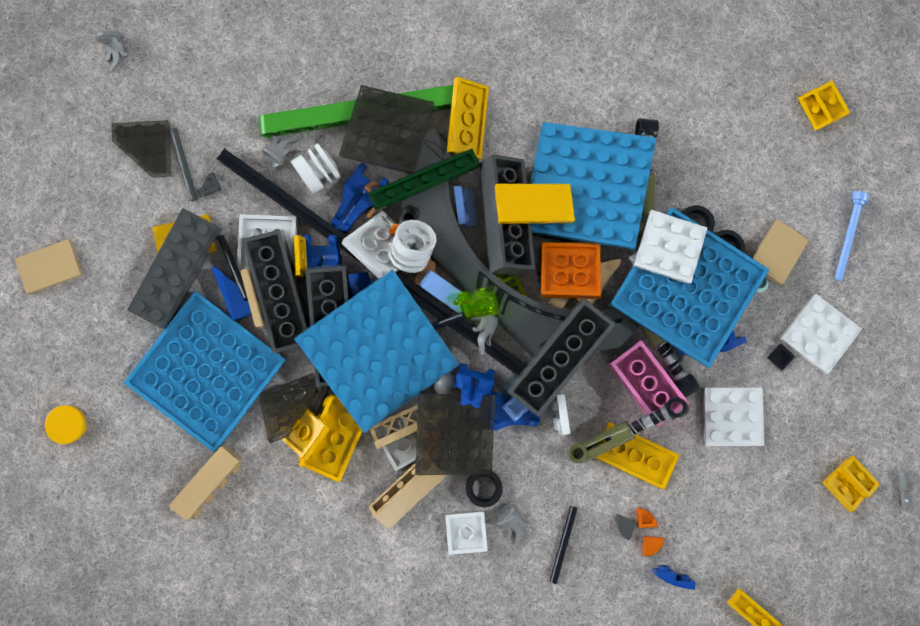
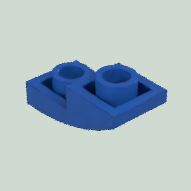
[652,565,696,590]

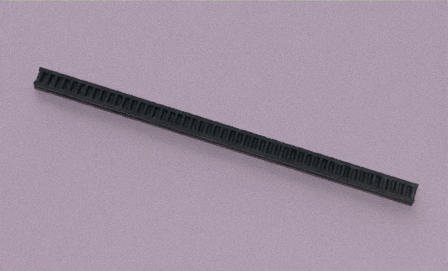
[216,148,527,376]

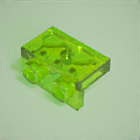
[452,289,500,318]

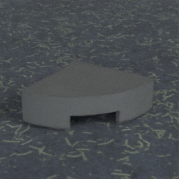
[201,172,222,198]
[616,514,637,541]

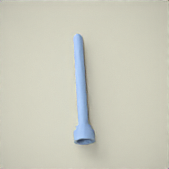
[835,191,869,281]

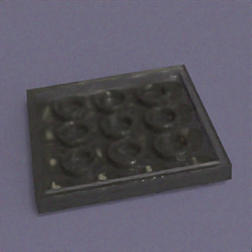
[339,85,435,174]
[415,393,495,475]

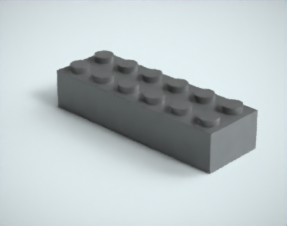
[480,154,536,276]
[127,208,222,329]
[242,230,310,353]
[305,264,348,387]
[508,297,616,417]

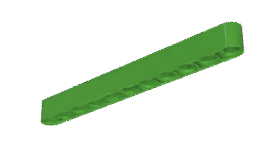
[259,85,454,138]

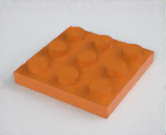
[541,242,601,299]

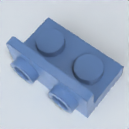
[454,186,477,228]

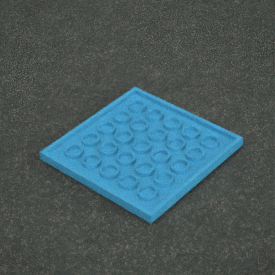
[530,122,656,250]
[609,207,770,368]
[294,269,459,433]
[123,291,287,453]

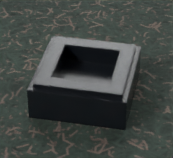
[767,344,795,371]

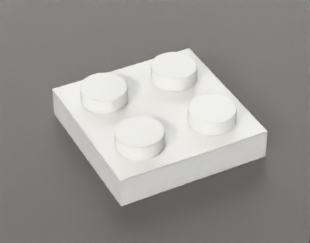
[551,394,571,435]
[445,511,488,555]

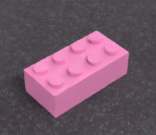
[607,340,689,427]

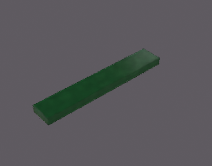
[368,149,481,212]

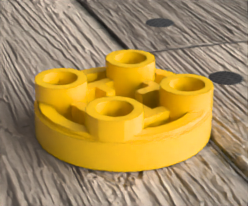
[45,405,87,444]

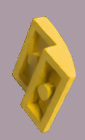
[797,80,850,131]
[293,235,307,279]
[822,455,880,512]

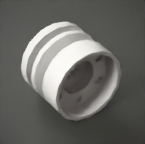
[291,143,340,195]
[389,220,437,273]

